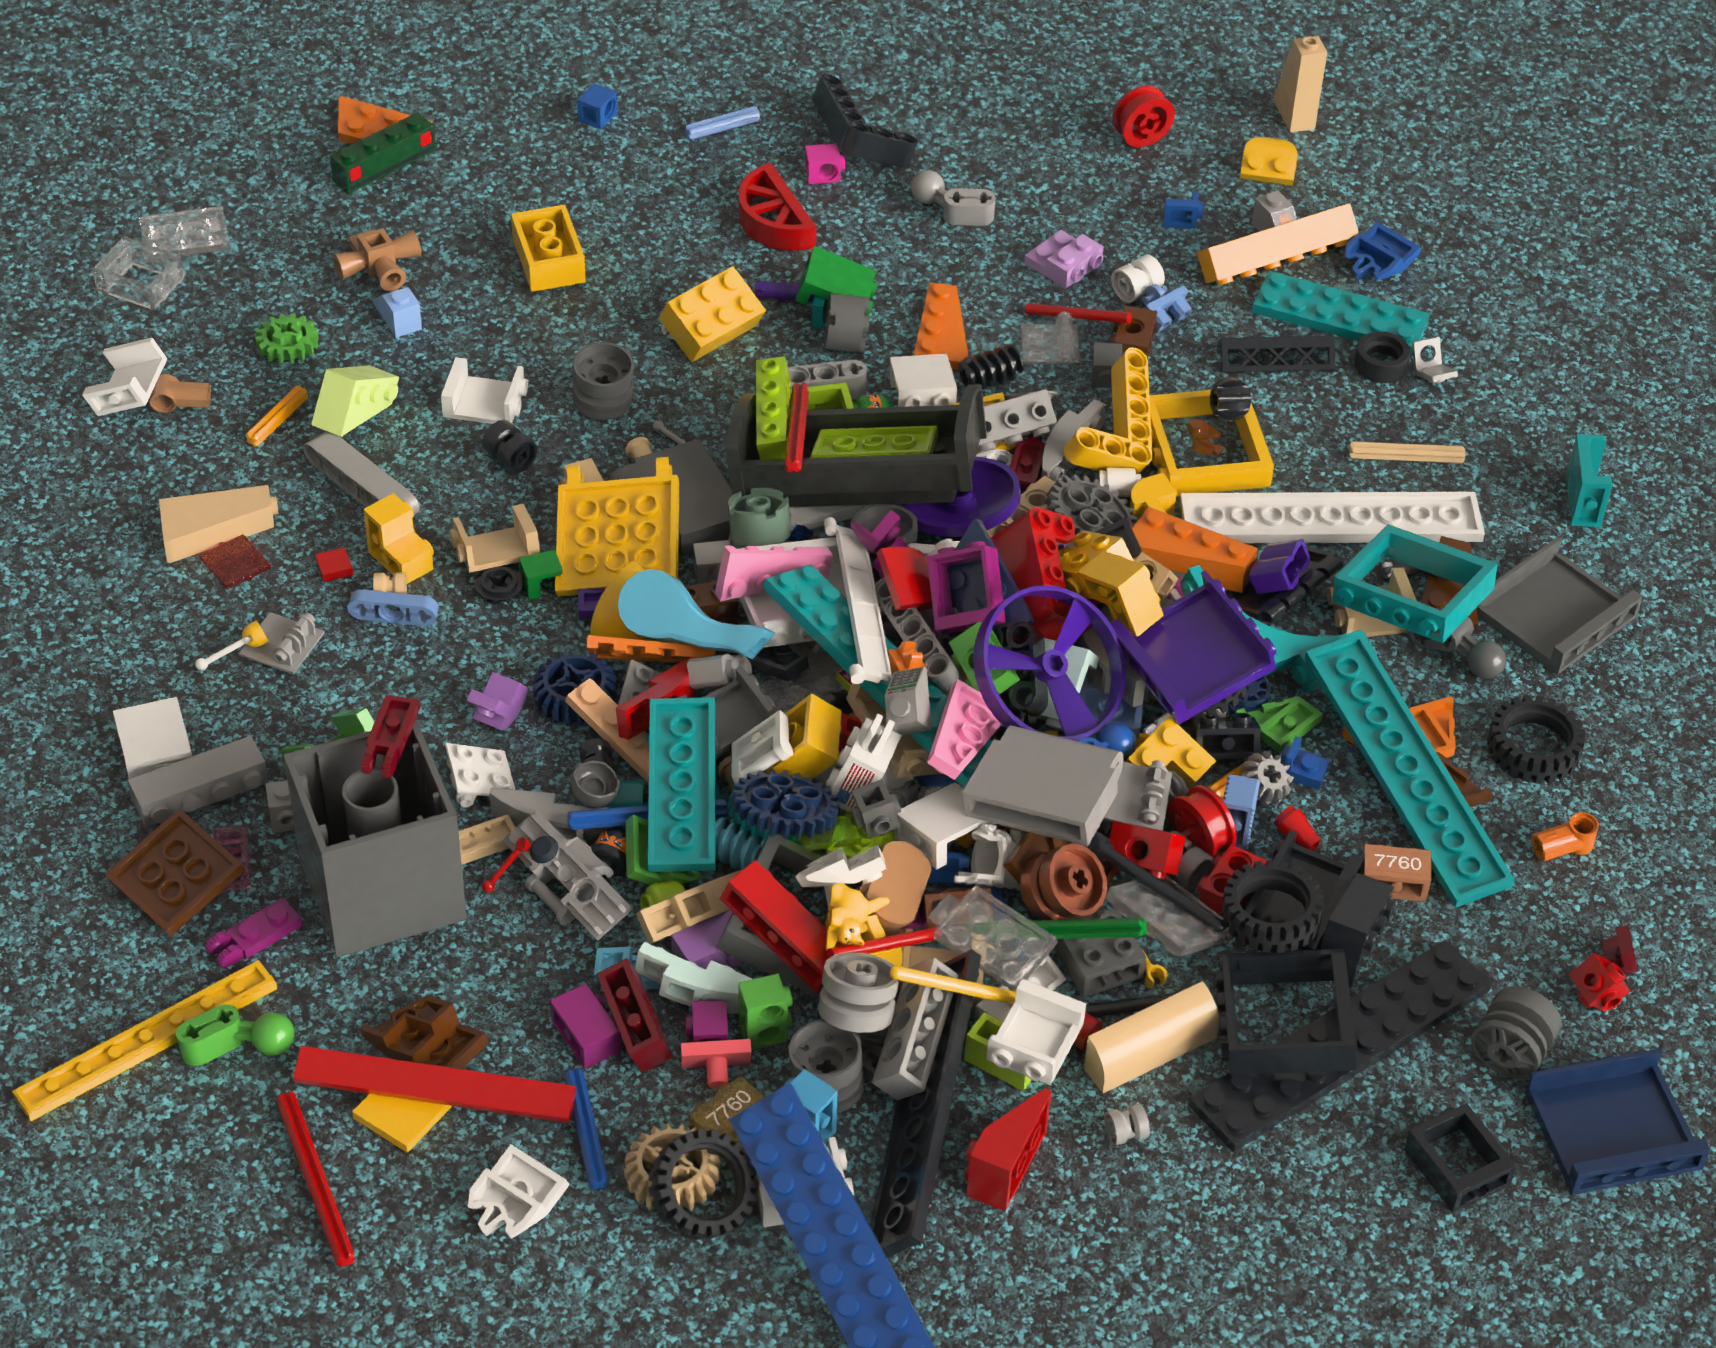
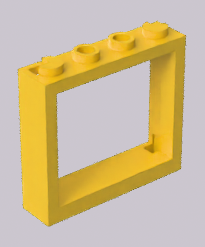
[1149,390,1274,496]

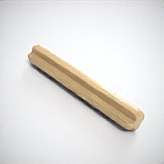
[1349,441,1465,463]

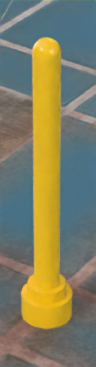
[890,966,1017,1007]

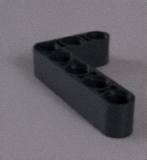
[812,74,919,168]
[896,620,1048,717]

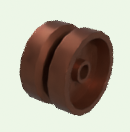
[1020,843,1107,920]

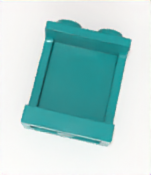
[1566,434,1612,528]

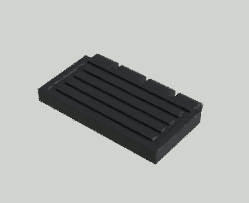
[1226,546,1343,623]

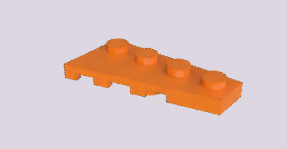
[913,282,969,370]
[587,635,717,663]

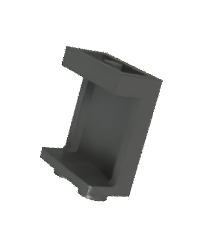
[679,666,777,759]

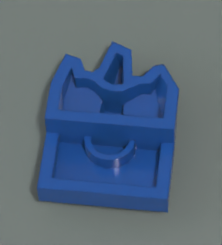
[1344,221,1421,280]

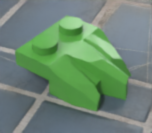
[626,815,701,885]

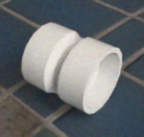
[1111,254,1165,303]

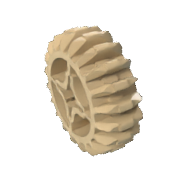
[624,1123,721,1212]

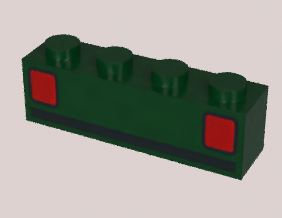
[330,112,436,194]

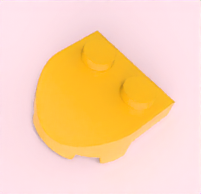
[1240,137,1298,186]

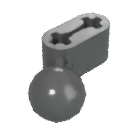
[1409,617,1507,679]

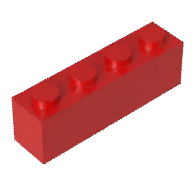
[719,860,845,993]

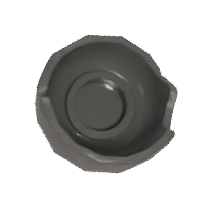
[570,760,620,808]

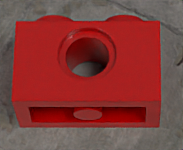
[1109,821,1186,879]

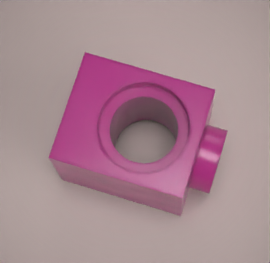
[805,144,845,184]

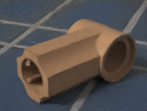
[149,374,211,413]

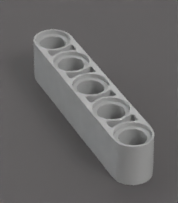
[303,431,420,515]
[875,577,963,694]

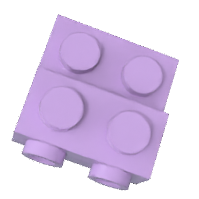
[1024,230,1103,289]

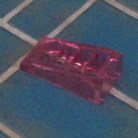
[213,825,252,892]

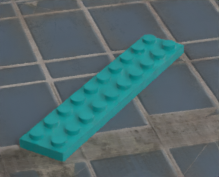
[762,564,992,788]
[1304,632,1515,908]

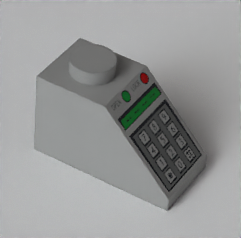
[885,667,932,736]

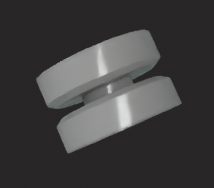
[818,952,899,1033]

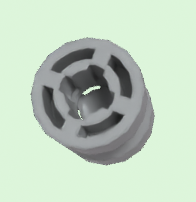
[1104,1103,1150,1146]

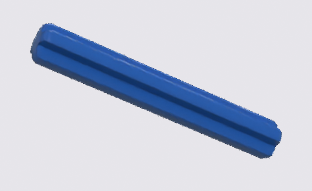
[565,1068,608,1190]

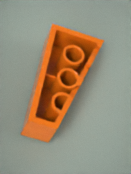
[1132,507,1258,593]

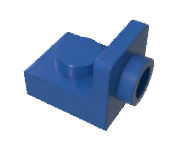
[1163,191,1203,229]
[1281,736,1330,790]

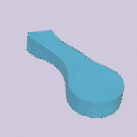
[618,569,776,659]

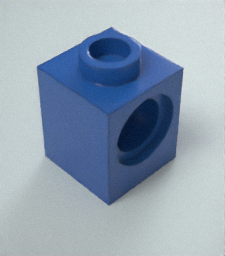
[577,83,617,130]

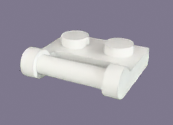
[732,710,794,784]

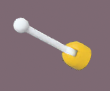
[195,620,269,671]

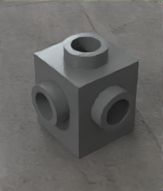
[851,779,901,838]

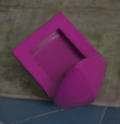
[850,510,901,553]

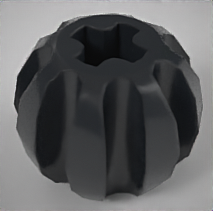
[1210,377,1251,421]

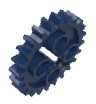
[731,769,839,839]

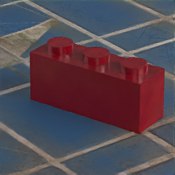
[596,958,673,1073]

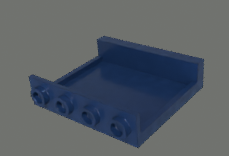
[1525,1048,1710,1195]

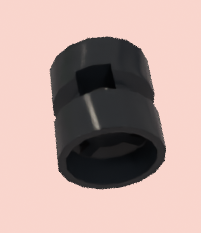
[482,420,537,474]

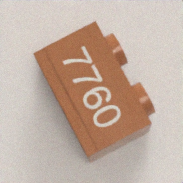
[1361,844,1431,902]

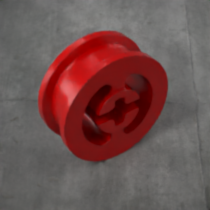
[1112,85,1175,148]
[1167,785,1236,858]

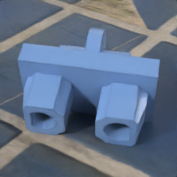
[1143,284,1192,332]

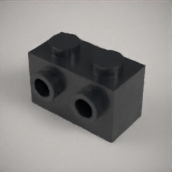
[1191,713,1261,759]

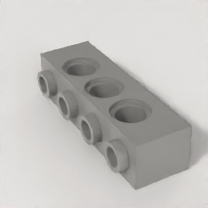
[872,957,959,1100]

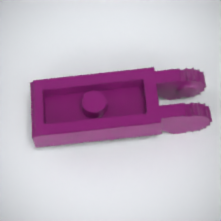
[205,897,302,968]

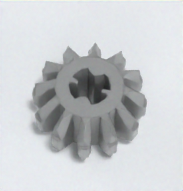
[1239,750,1294,807]

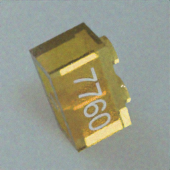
[689,1076,765,1160]

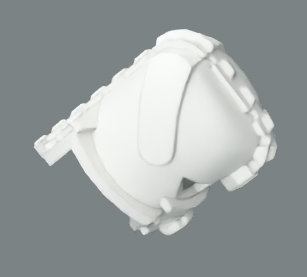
[954,824,1026,890]

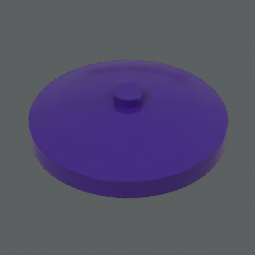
[901,457,1021,537]

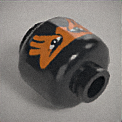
[591,828,627,877]

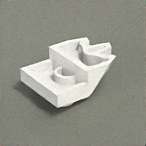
[795,845,886,887]
[468,1144,569,1239]

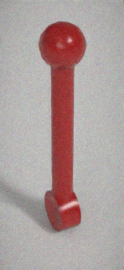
[482,837,530,893]

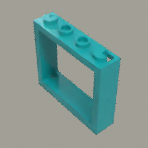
[1332,524,1497,643]

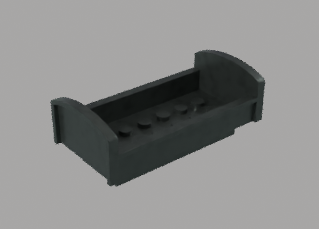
[725,384,987,507]

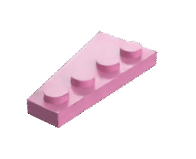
[927,679,1001,780]

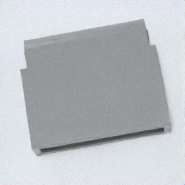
[962,725,1123,847]

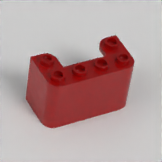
[991,507,1093,643]

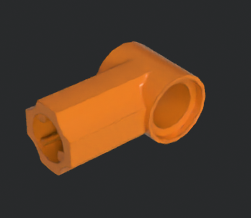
[1531,812,1599,861]

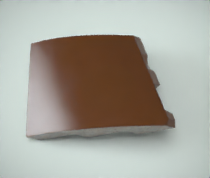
[360,995,489,1069]

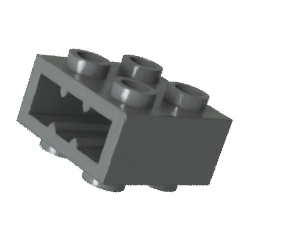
[1054,907,1146,998]

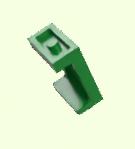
[795,246,878,316]

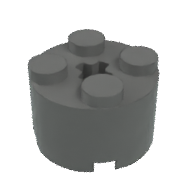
[823,293,870,354]

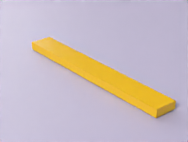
[12,960,277,1121]

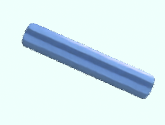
[685,106,760,140]

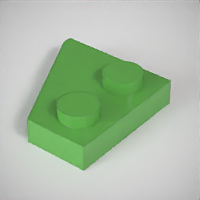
[1235,696,1323,754]

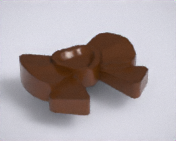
[1187,419,1225,456]

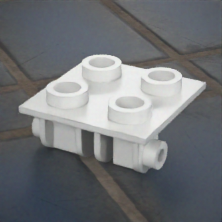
[445,743,515,807]

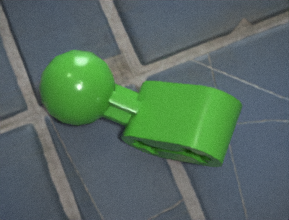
[176,1005,295,1066]

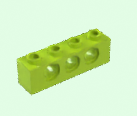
[756,356,792,460]

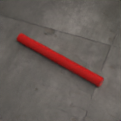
[1025,303,1132,324]
[826,926,942,959]

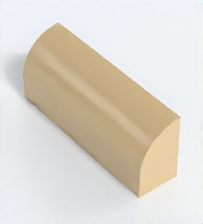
[1084,981,1219,1093]

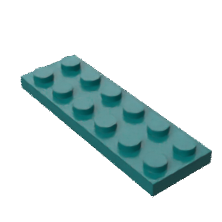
[1252,271,1430,356]
[648,697,716,872]

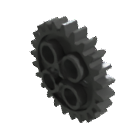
[1044,474,1138,535]

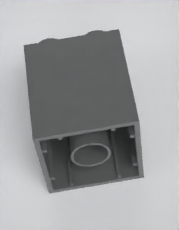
[284,720,467,958]

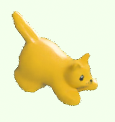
[825,884,890,951]

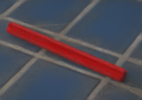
[784,382,809,473]
[276,1091,355,1267]

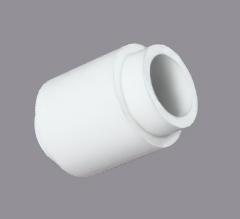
[1098,467,1141,498]

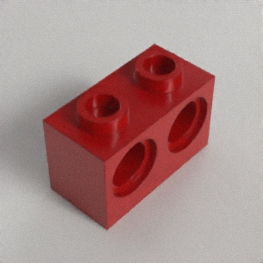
[1196,844,1267,920]

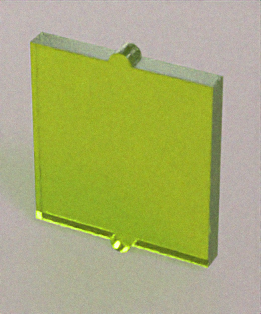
[795,816,862,851]

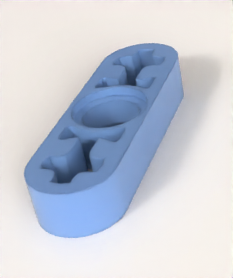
[347,590,439,626]

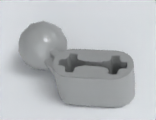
[911,170,996,226]

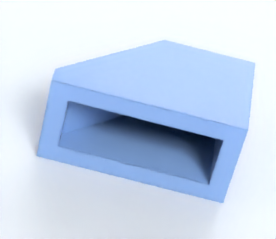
[373,287,422,338]

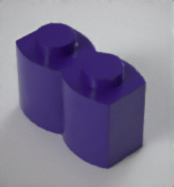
[1249,539,1310,594]

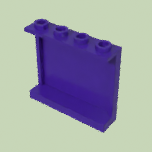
[1110,571,1276,725]

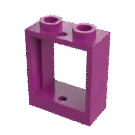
[927,541,1006,634]

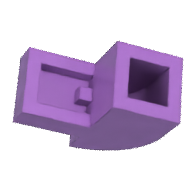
[467,672,530,730]

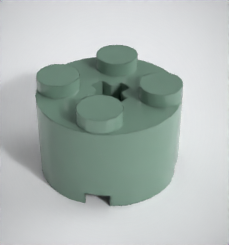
[728,488,791,549]

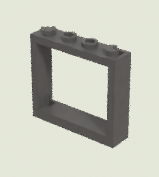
[716,834,861,998]

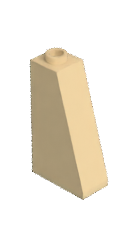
[1273,36,1327,132]
[159,485,279,563]

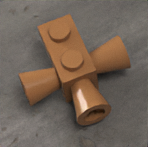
[333,228,422,291]

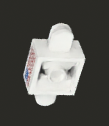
[825,713,901,818]

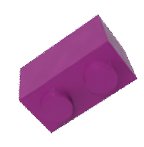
[550,984,621,1069]

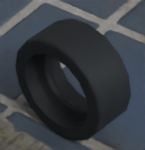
[1354,331,1410,383]

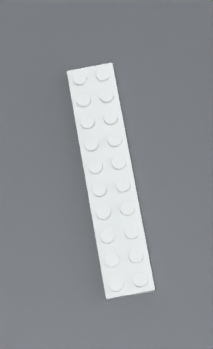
[1180,492,1485,543]

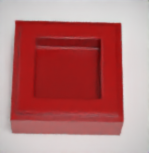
[315,547,353,582]

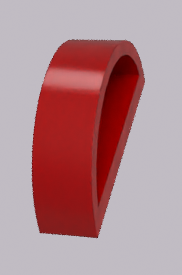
[738,162,816,251]

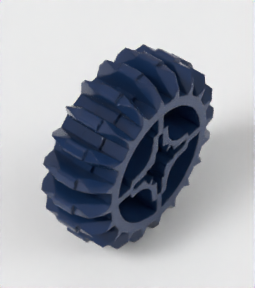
[532,650,618,726]

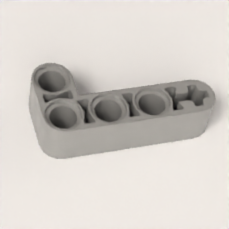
[788,360,867,399]

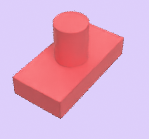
[681,1039,751,1089]

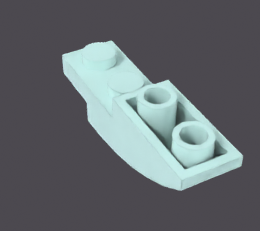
[635,942,752,1014]

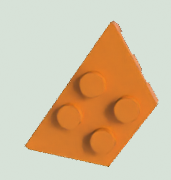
[338,96,433,144]
[1342,696,1456,758]

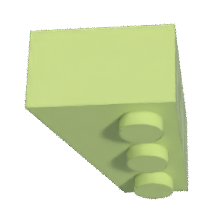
[311,365,399,437]

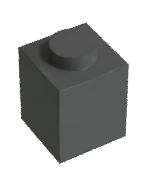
[1091,342,1122,388]

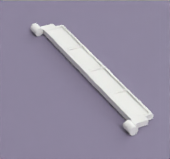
[824,517,892,684]

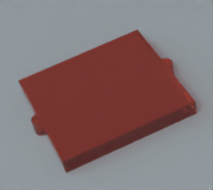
[200,534,271,590]

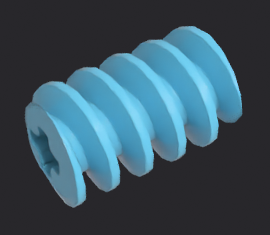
[715,817,764,870]

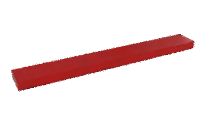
[293,1046,576,1123]

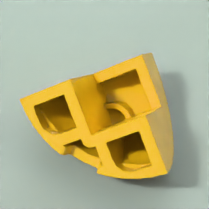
[590,561,660,642]

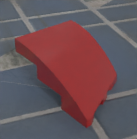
[876,547,955,611]

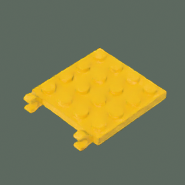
[555,457,679,597]

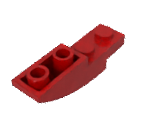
[616,657,697,740]

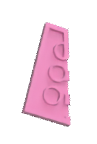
[715,546,833,602]

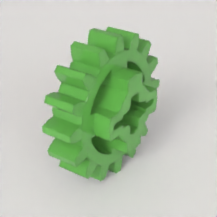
[255,313,319,364]

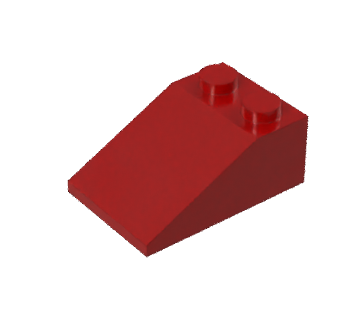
[964,1088,1052,1212]

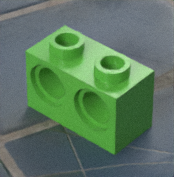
[738,974,792,1050]

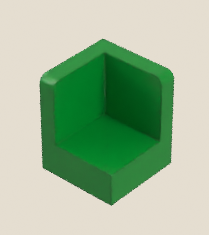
[519,550,563,600]

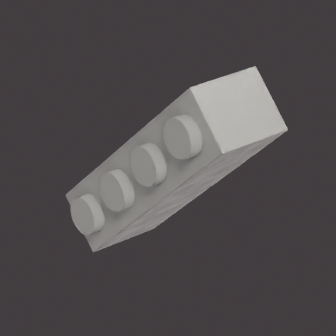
[128,736,269,828]

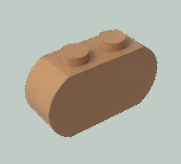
[856,841,932,937]

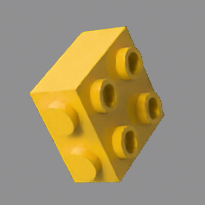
[1058,531,1133,599]

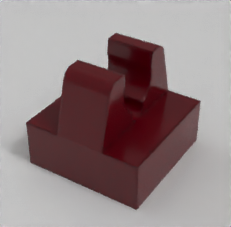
[1601,925,1638,974]

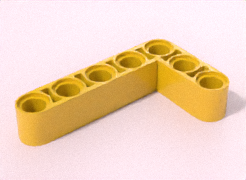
[1063,347,1152,474]

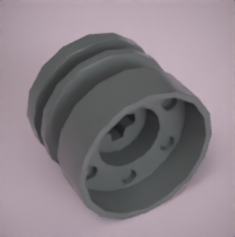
[572,342,634,420]
[1471,986,1562,1079]
[789,1021,864,1114]

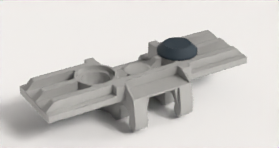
[503,809,632,941]

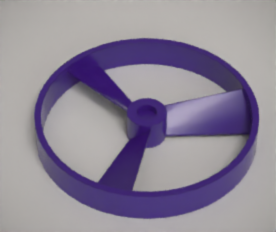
[973,585,1126,741]

